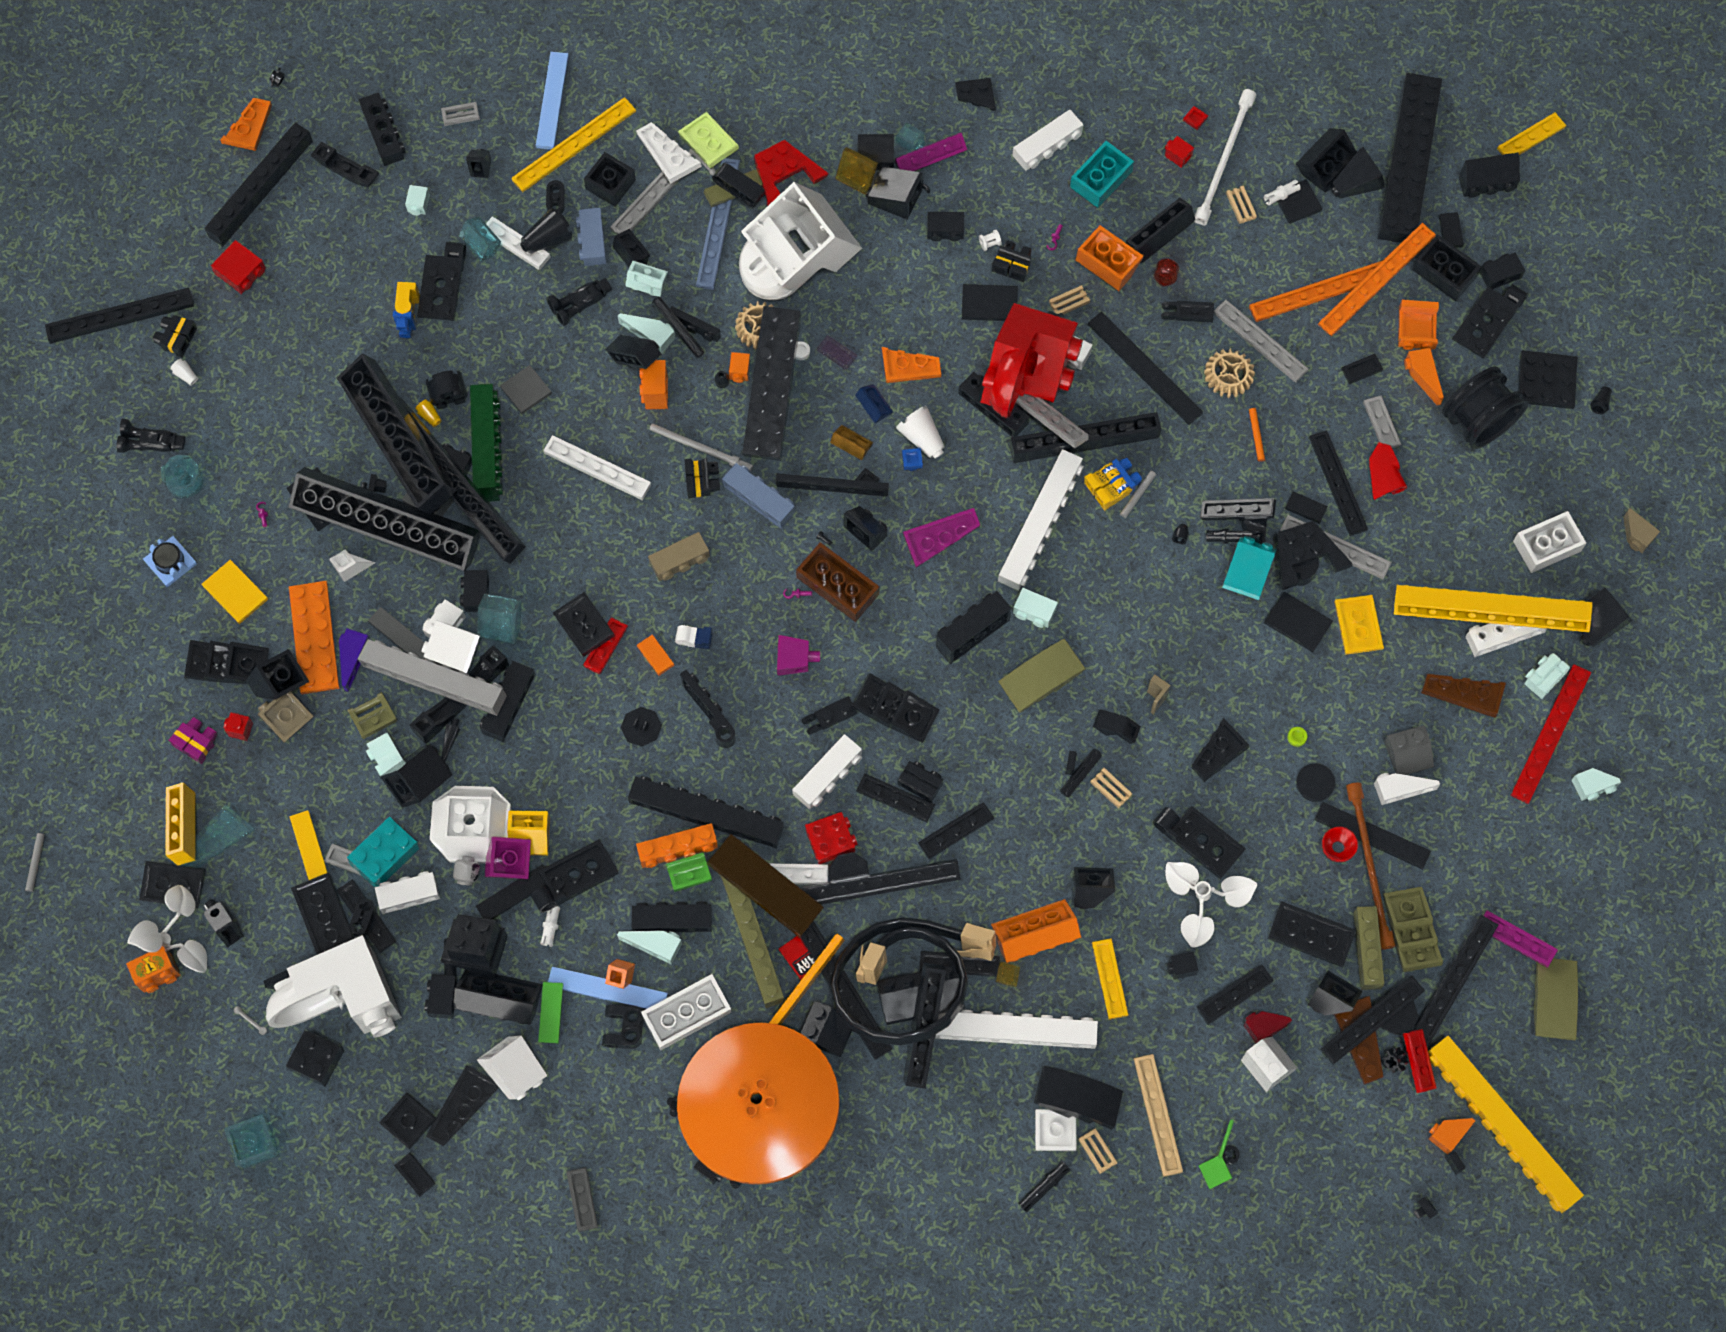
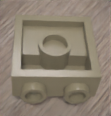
[257,692,313,742]

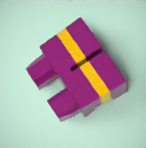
[168,717,217,764]

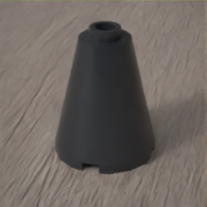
[520,208,572,254]

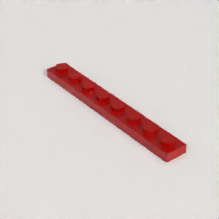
[1510,664,1591,804]

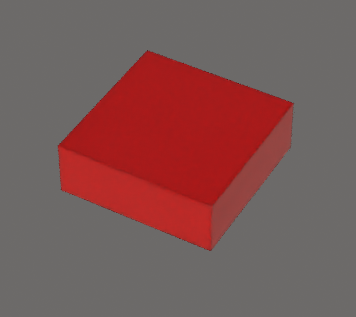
[1183,106,1208,130]

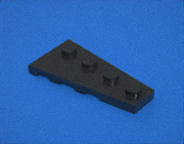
[426,1065,499,1147]

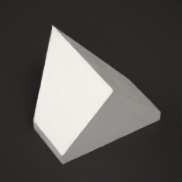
[329,550,375,582]

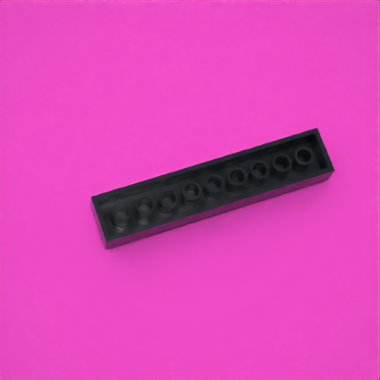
[1378,73,1442,243]
[337,353,457,515]
[288,467,480,571]

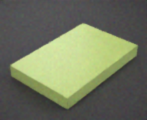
[678,112,739,168]

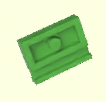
[666,852,712,892]

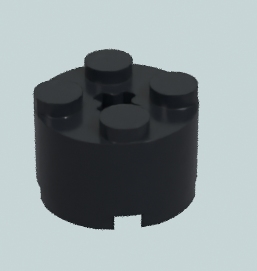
[425,370,467,409]

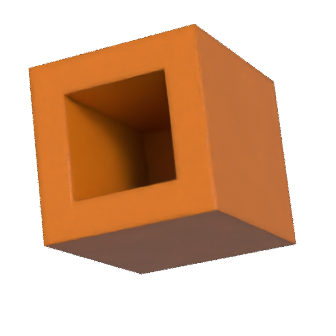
[729,352,750,383]
[605,959,635,989]

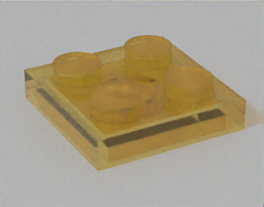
[835,147,878,195]

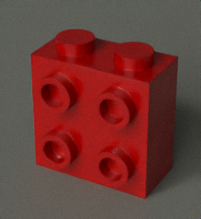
[211,240,266,294]
[805,812,858,864]

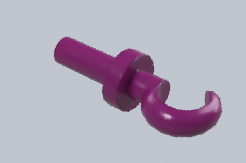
[1046,224,1063,251]
[256,502,268,527]
[783,589,813,599]

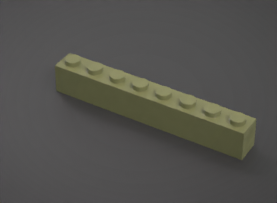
[720,875,784,1008]

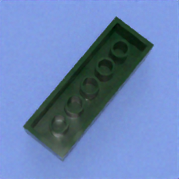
[470,384,503,502]

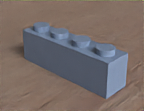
[722,463,795,529]

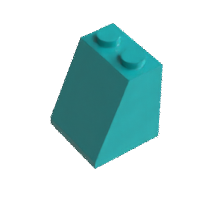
[1222,536,1276,600]

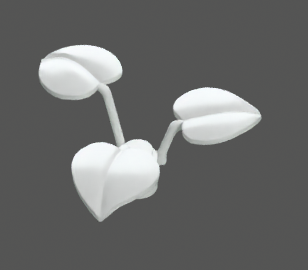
[1166,862,1257,948]
[127,885,207,973]

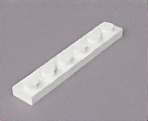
[543,435,651,500]

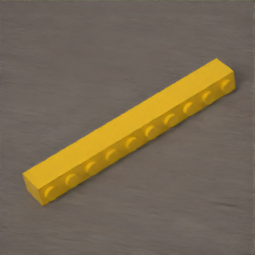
[1394,585,1592,632]
[1428,1036,1584,1213]

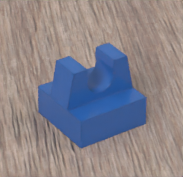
[902,448,923,471]

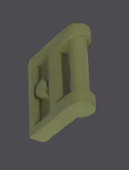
[347,692,397,739]

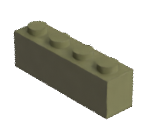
[1354,906,1384,990]

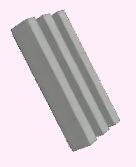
[441,102,480,126]

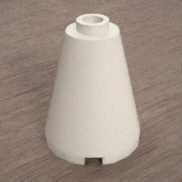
[896,406,945,459]

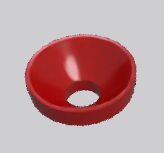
[1322,827,1358,863]

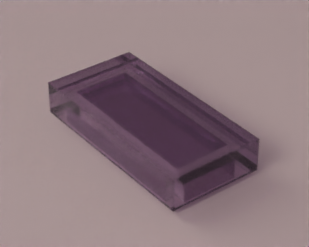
[817,335,857,371]

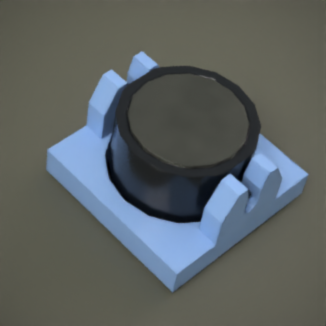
[143,536,197,587]

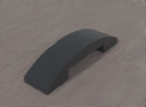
[311,142,379,187]

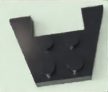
[1277,521,1352,590]

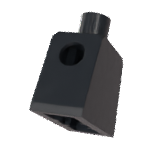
[203,899,244,948]

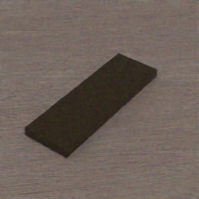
[707,834,824,938]

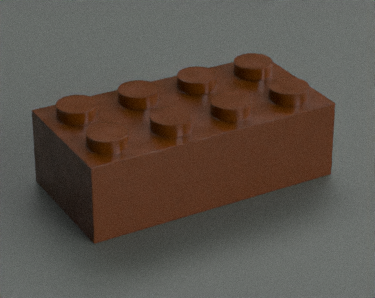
[796,542,880,622]

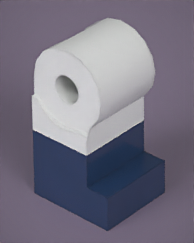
[675,625,713,650]

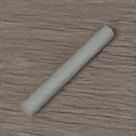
[1120,471,1156,518]
[25,833,45,892]

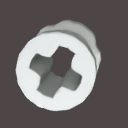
[979,230,1002,251]

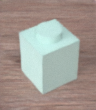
[405,185,430,216]

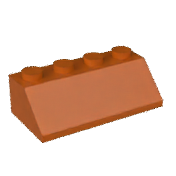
[991,899,1081,963]

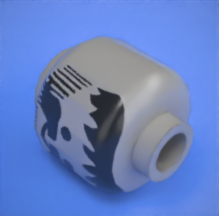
[453,856,480,885]

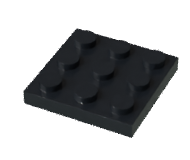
[1518,350,1578,409]

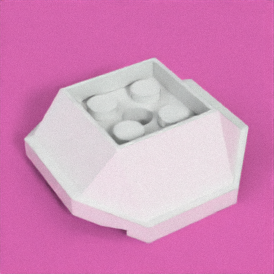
[430,786,512,863]

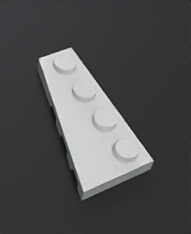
[636,122,702,184]

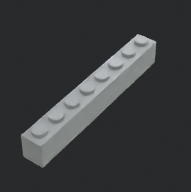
[358,639,507,716]

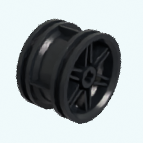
[1442,366,1529,449]

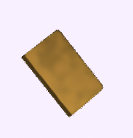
[830,425,873,460]

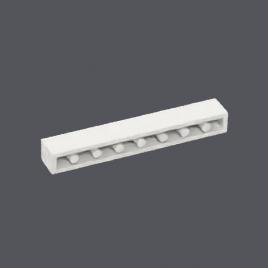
[998,449,1084,591]
[935,1010,1098,1049]

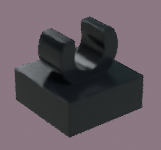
[1413,1196,1439,1219]

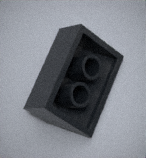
[1296,128,1357,193]
[1459,152,1520,197]

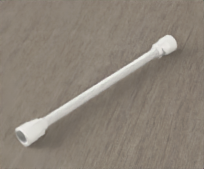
[1194,89,1257,226]

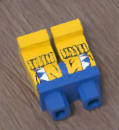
[393,282,420,338]
[1084,458,1142,511]

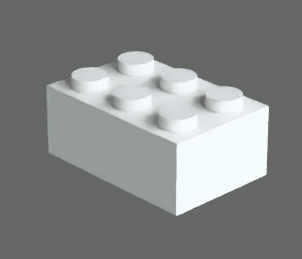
[1513,511,1586,573]

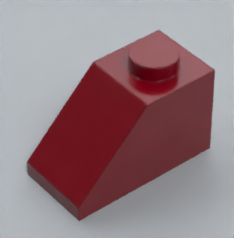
[1243,1011,1292,1043]

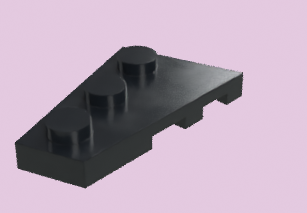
[1192,718,1249,782]

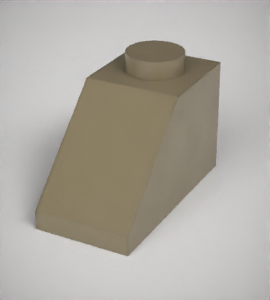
[1623,508,1660,553]

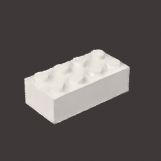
[641,974,731,1051]

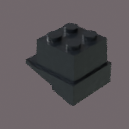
[440,914,508,979]

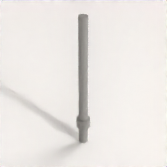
[650,423,753,472]

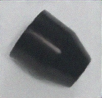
[715,371,730,388]
[1172,524,1189,545]

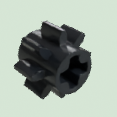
[1383,1047,1410,1073]

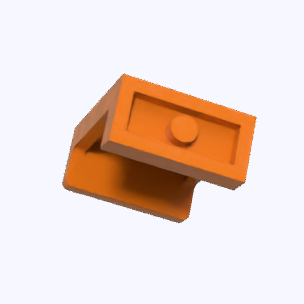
[1398,300,1439,350]

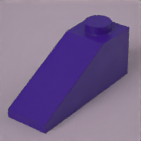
[339,628,370,692]

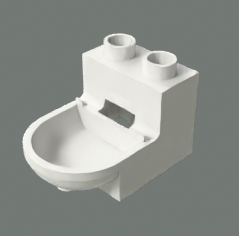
[739,182,862,300]
[266,935,402,1037]

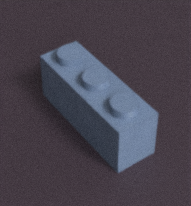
[576,208,606,266]

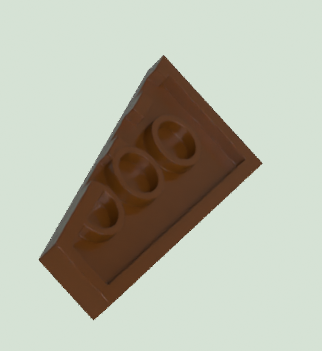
[1421,674,1506,718]
[1334,996,1383,1085]

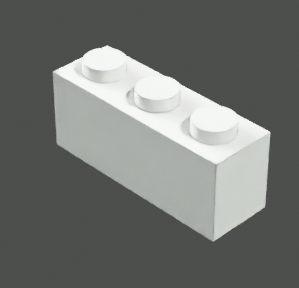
[375,871,440,914]

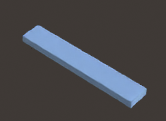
[536,52,569,149]
[548,967,668,1009]

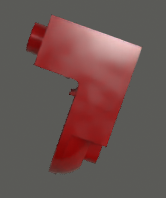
[981,303,1083,418]

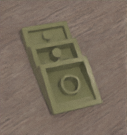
[998,639,1086,713]
[1383,887,1443,972]
[1534,958,1578,1040]

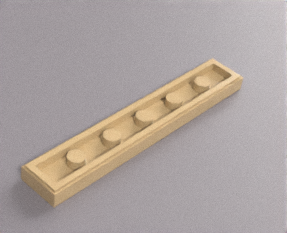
[1133,1054,1183,1177]

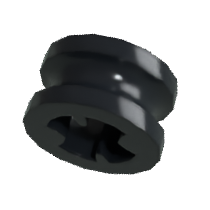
[1223,1145,1240,1165]

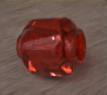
[1154,259,1179,286]

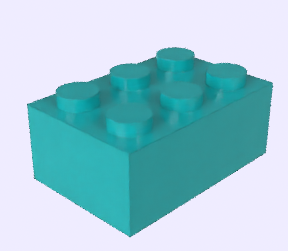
[1070,141,1134,208]
[347,816,419,888]

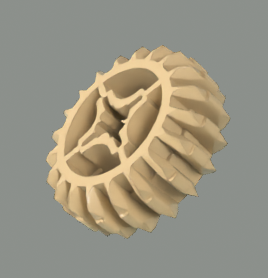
[735,301,773,350]
[1204,348,1255,398]

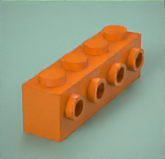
[636,823,718,868]

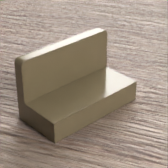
[1147,675,1171,715]

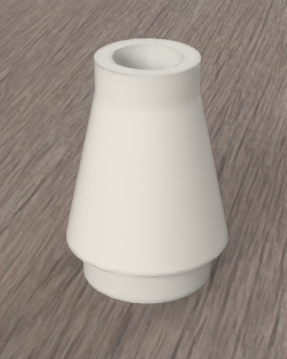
[171,359,198,386]

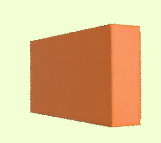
[637,635,674,676]

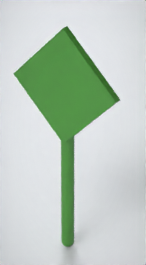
[1199,1119,1234,1189]

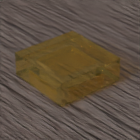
[996,962,1020,987]

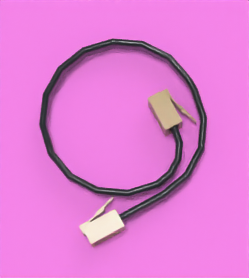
[831,917,997,1046]

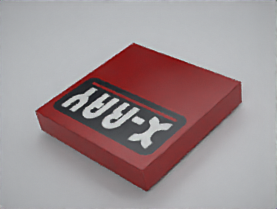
[778,936,815,981]

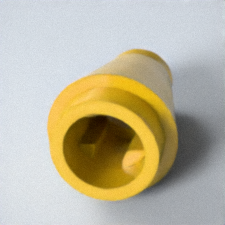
[415,399,442,427]

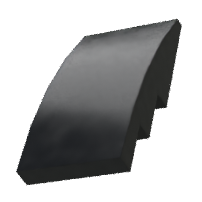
[184,640,269,684]
[851,673,940,743]
[1034,1065,1123,1129]

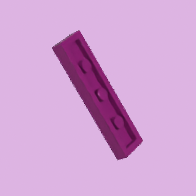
[894,133,967,171]
[1484,911,1558,968]

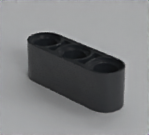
[712,163,766,207]

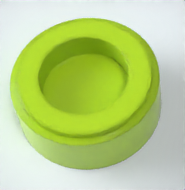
[1287,727,1307,747]

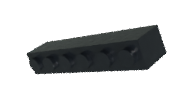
[903,963,946,1089]

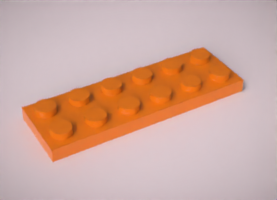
[289,581,340,695]

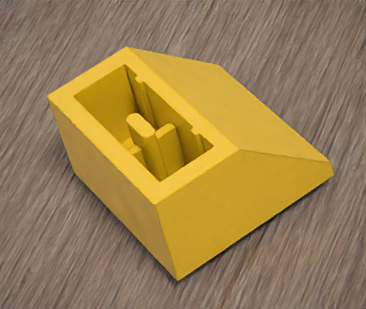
[507,811,550,856]

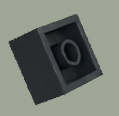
[584,152,636,207]
[286,1030,344,1087]

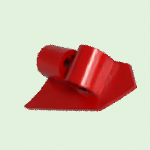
[1369,442,1407,500]

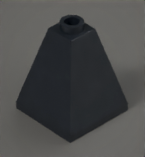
[1331,147,1385,198]

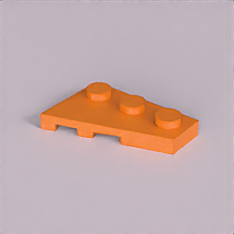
[220,98,272,151]
[882,347,941,383]

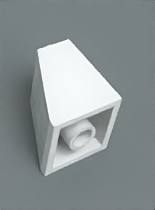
[422,620,481,673]
[477,1036,547,1100]
[1241,1037,1298,1092]

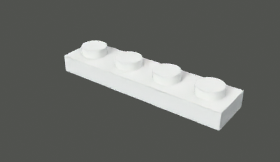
[481,216,550,270]

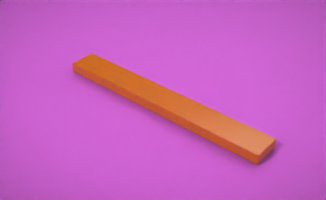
[1318,222,1436,337]
[1249,261,1382,322]

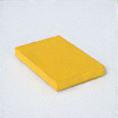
[201,560,268,624]
[1334,595,1384,655]

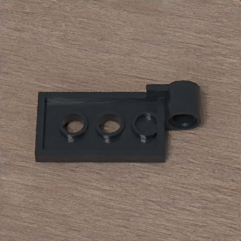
[417,242,466,321]
[1452,284,1528,359]
[680,670,736,748]
[1153,806,1246,879]
[530,839,618,913]

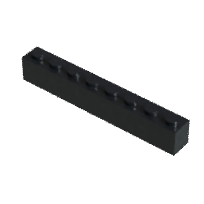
[205,122,313,247]
[1010,412,1161,463]
[628,776,784,848]

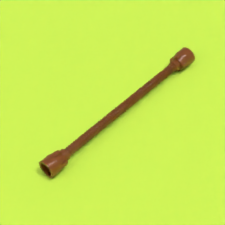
[1346,782,1396,950]

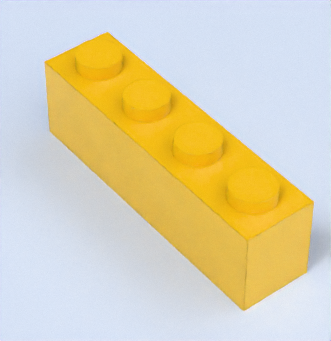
[166,783,195,865]

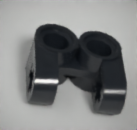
[602,1005,644,1049]

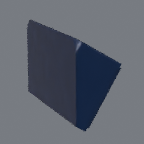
[855,384,894,423]

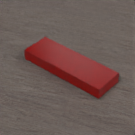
[583,617,628,675]
[1403,1029,1436,1093]

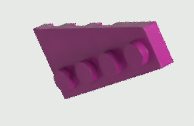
[903,508,980,568]

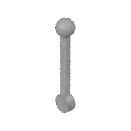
[689,149,716,175]
[234,1006,267,1035]

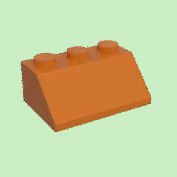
[1076,225,1144,291]

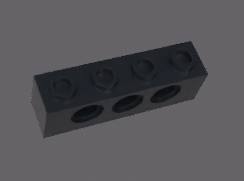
[358,92,406,166]

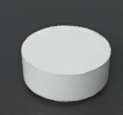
[796,342,810,360]

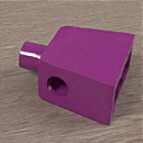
[777,635,820,675]

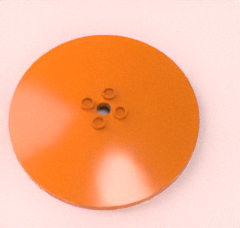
[677,1023,840,1184]

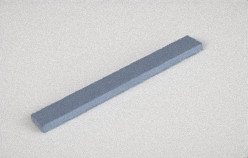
[696,158,740,290]

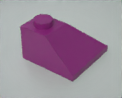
[484,837,531,879]

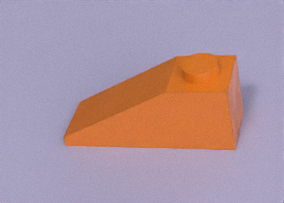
[1404,348,1444,405]

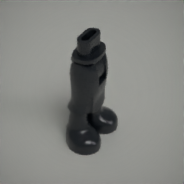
[546,278,612,326]
[116,418,185,453]

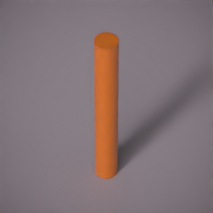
[1249,408,1265,461]

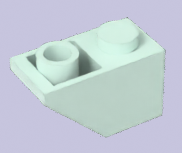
[1572,768,1621,801]

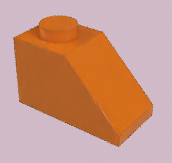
[1429,1118,1475,1155]

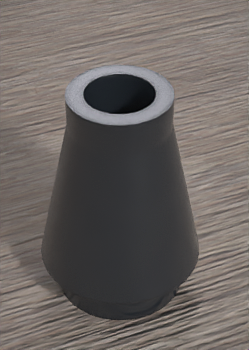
[1591,386,1612,414]

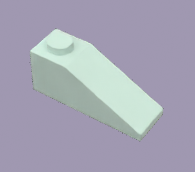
[618,313,676,354]
[617,931,682,964]

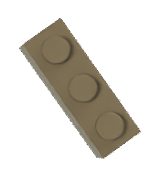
[648,532,710,581]

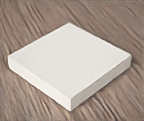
[1035,1109,1076,1151]

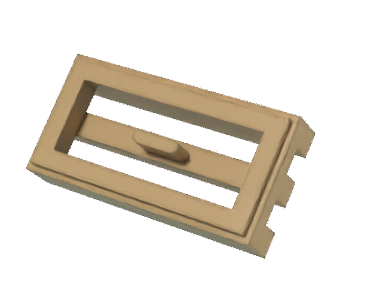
[1226,186,1257,224]
[1049,285,1090,314]
[1090,768,1132,809]
[1078,1128,1117,1174]

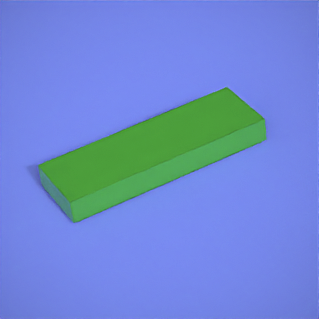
[538,982,564,1044]

